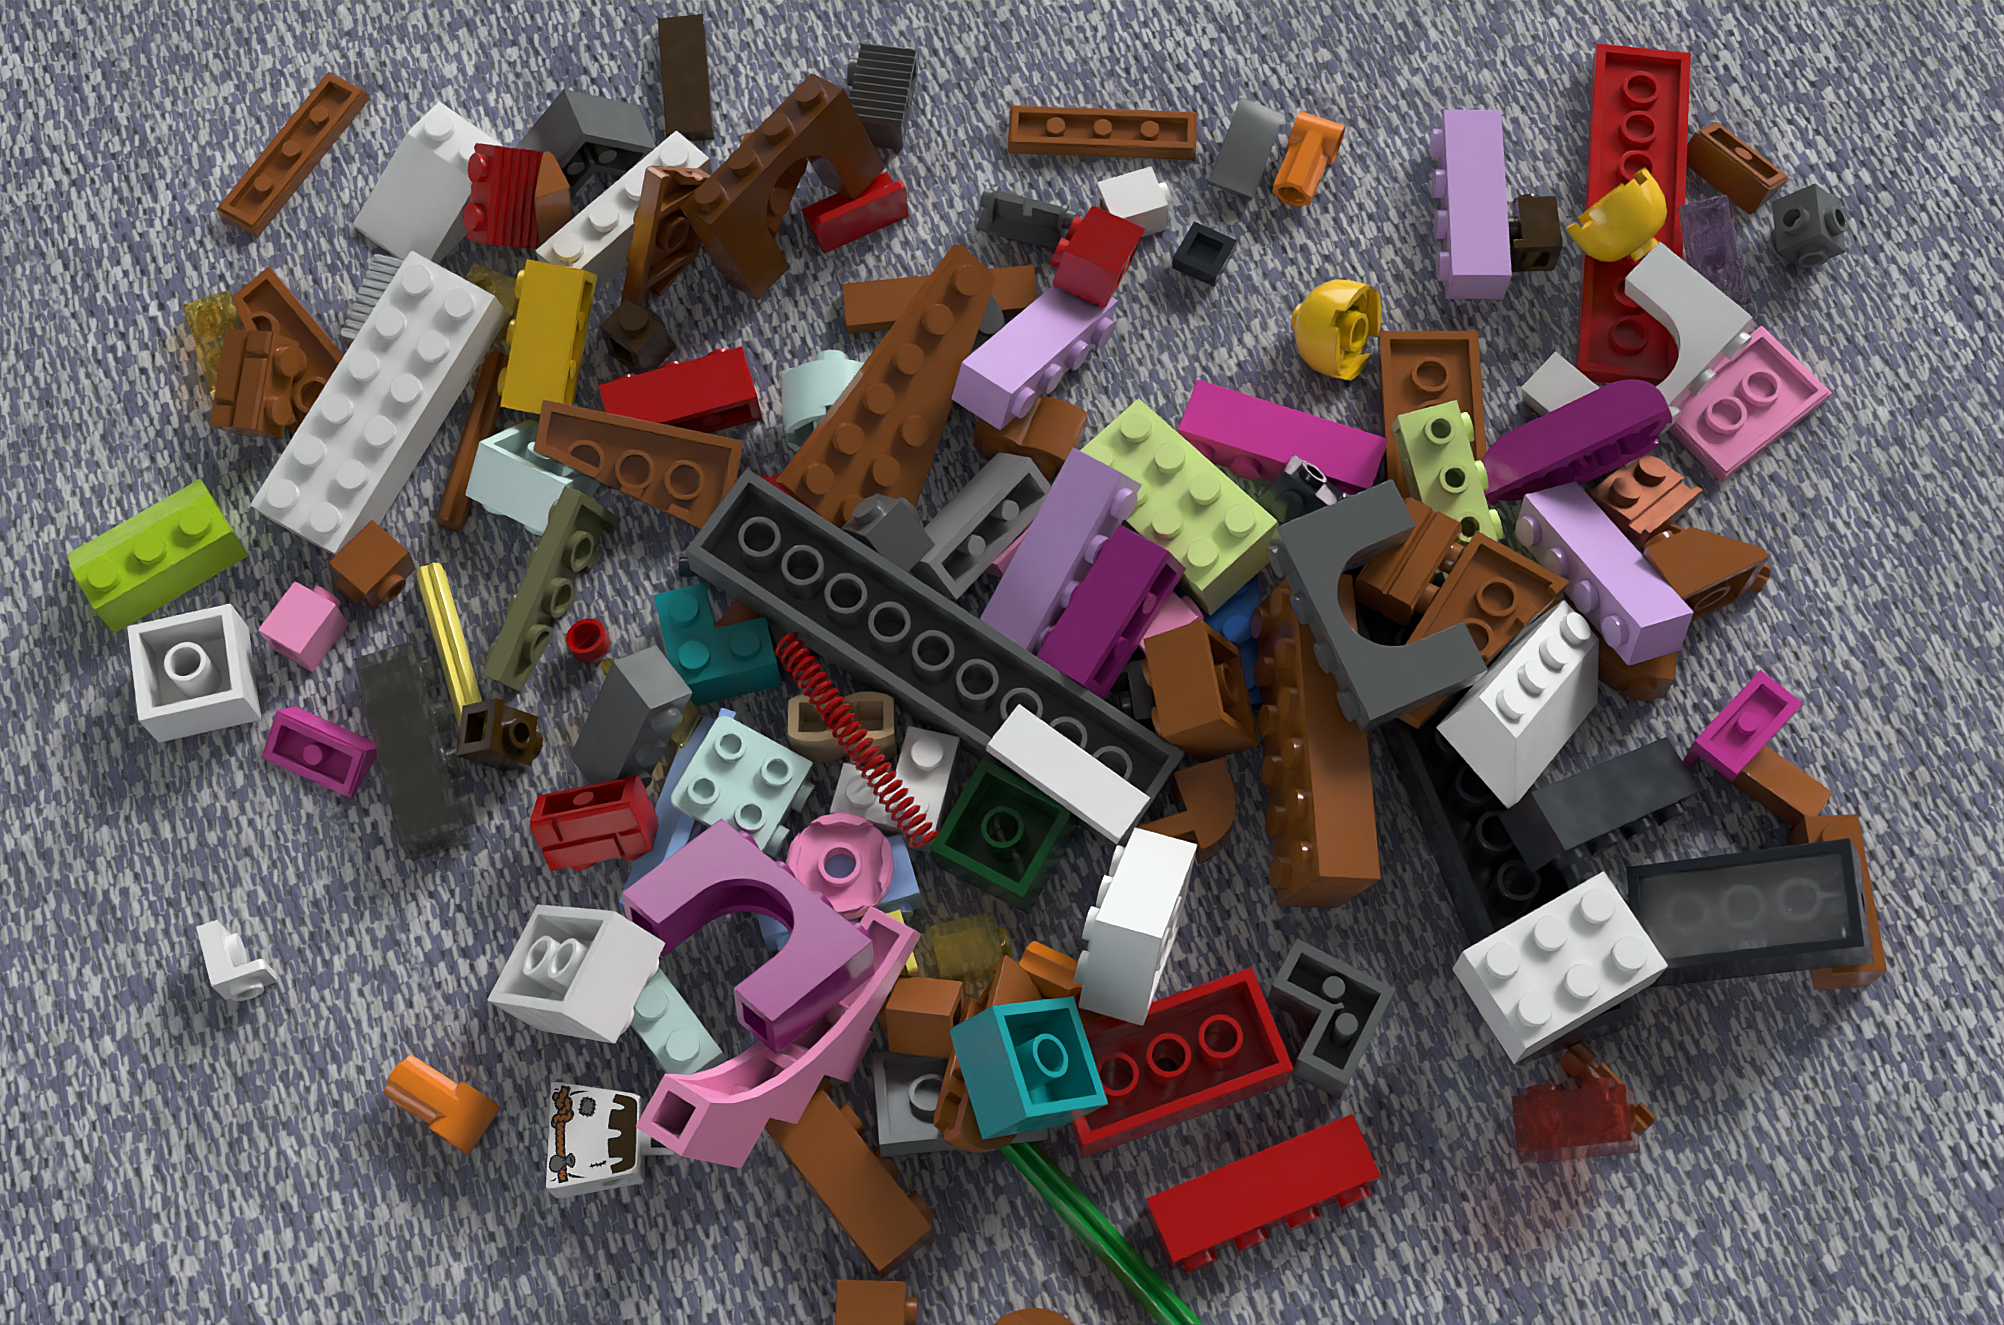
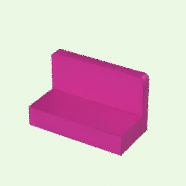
[1683,670,1803,782]

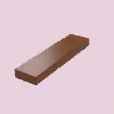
[216,72,369,237]
[1008,105,1197,160]
[842,265,1038,334]

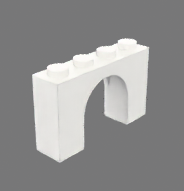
[1521,242,1753,475]

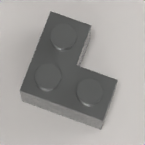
[516,89,656,199]
[1266,938,1396,1100]

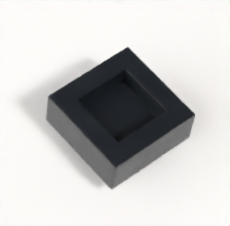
[1172,221,1237,287]

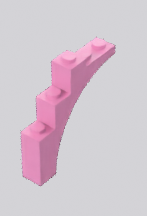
[635,906,922,1169]

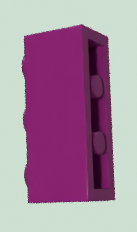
[1036,524,1186,700]

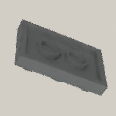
[872,1051,1048,1157]

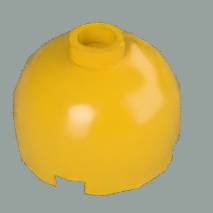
[1565,167,1667,262]
[1291,279,1382,381]

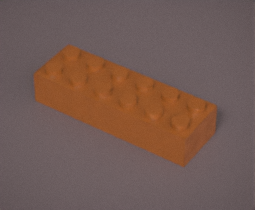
[1250,574,1381,908]

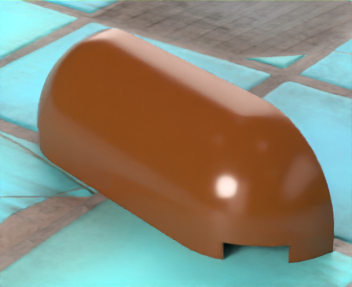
[933,955,1042,1153]

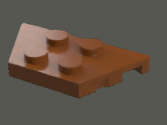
[620,166,710,306]

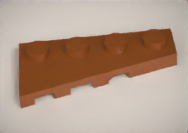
[232,266,344,435]
[533,400,744,530]
[1397,531,1570,729]

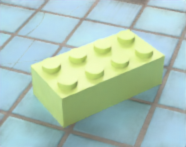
[1080,398,1279,616]

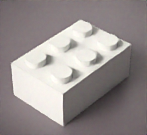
[1074,827,1197,1026]
[1452,871,1668,1064]
[487,904,666,1044]

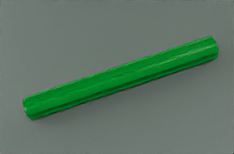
[1000,1141,1201,1325]

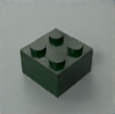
[929,758,1080,915]

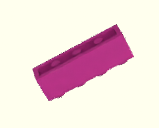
[1178,379,1388,496]

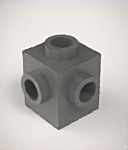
[1771,183,1848,269]

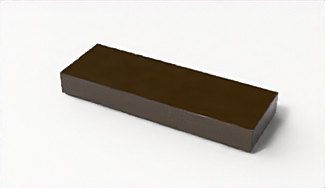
[658,14,714,141]

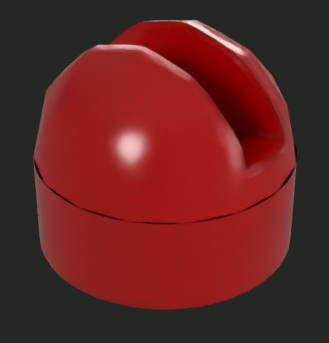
[566,619,610,664]

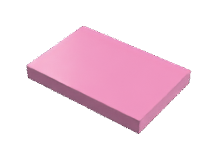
[1668,326,1832,483]

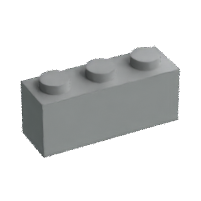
[910,452,1051,600]

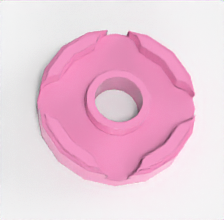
[786,813,895,920]

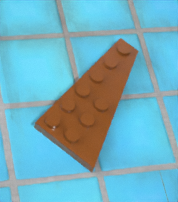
[775,244,996,530]

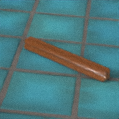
[436,351,509,531]

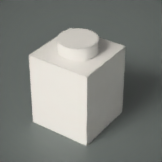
[1096,166,1172,237]

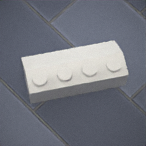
[1436,600,1599,809]

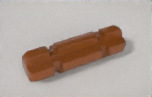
[1560,1042,1656,1139]

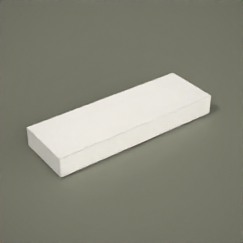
[986,704,1150,844]

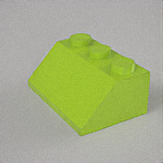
[67,478,249,633]

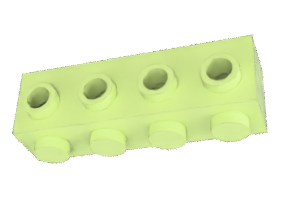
[1391,400,1503,580]

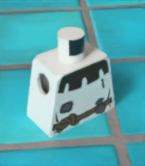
[546,1082,676,1198]

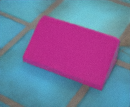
[261,706,382,798]

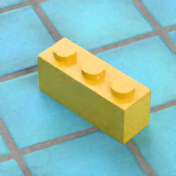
[497,259,597,414]

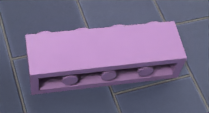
[1430,110,1512,300]
[951,285,1118,430]
[979,447,1142,656]
[1514,481,1694,666]

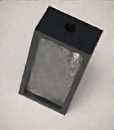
[1626,838,1874,987]

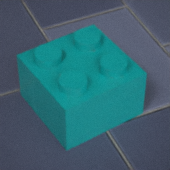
[949,996,1108,1139]

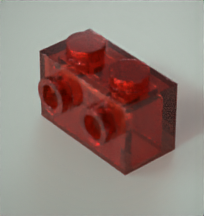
[1511,1078,1640,1163]

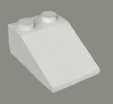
[353,101,503,264]

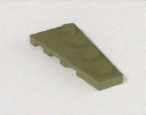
[482,486,621,692]

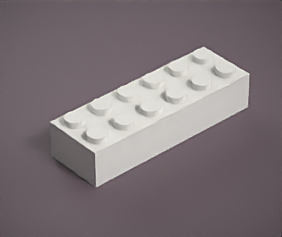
[250,250,509,556]

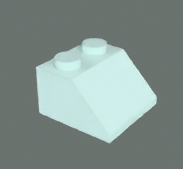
[465,419,601,536]

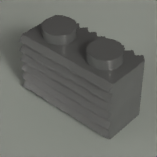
[847,42,918,150]

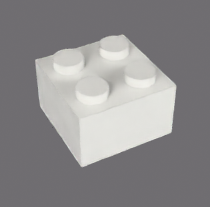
[127,603,261,743]

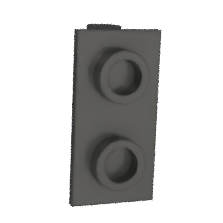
[976,186,1081,251]

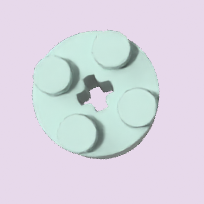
[781,350,864,452]

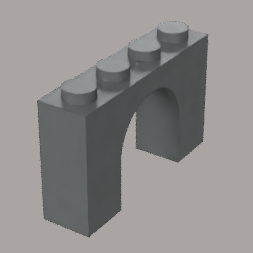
[1267,479,1488,733]

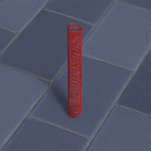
[775,631,939,847]

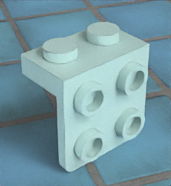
[671,716,815,858]

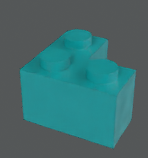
[654,583,783,709]

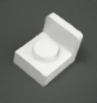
[196,920,277,1001]

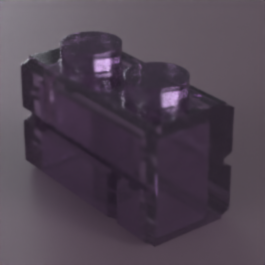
[1678,195,1751,306]

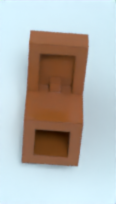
[1136,757,1237,865]

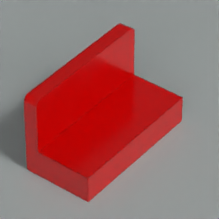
[802,171,909,254]

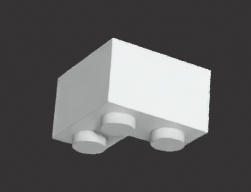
[830,726,961,853]

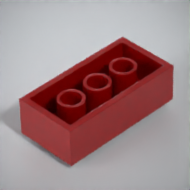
[1069,967,1294,1159]

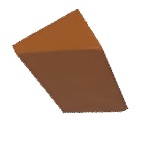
[1686,122,1789,215]
[534,151,573,247]
[1714,746,1833,828]

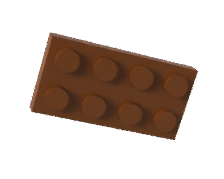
[1377,331,1491,510]

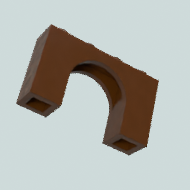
[680,73,885,301]

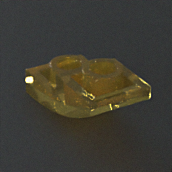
[182,290,245,394]

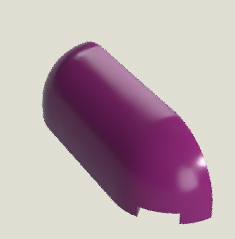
[1482,379,1672,506]

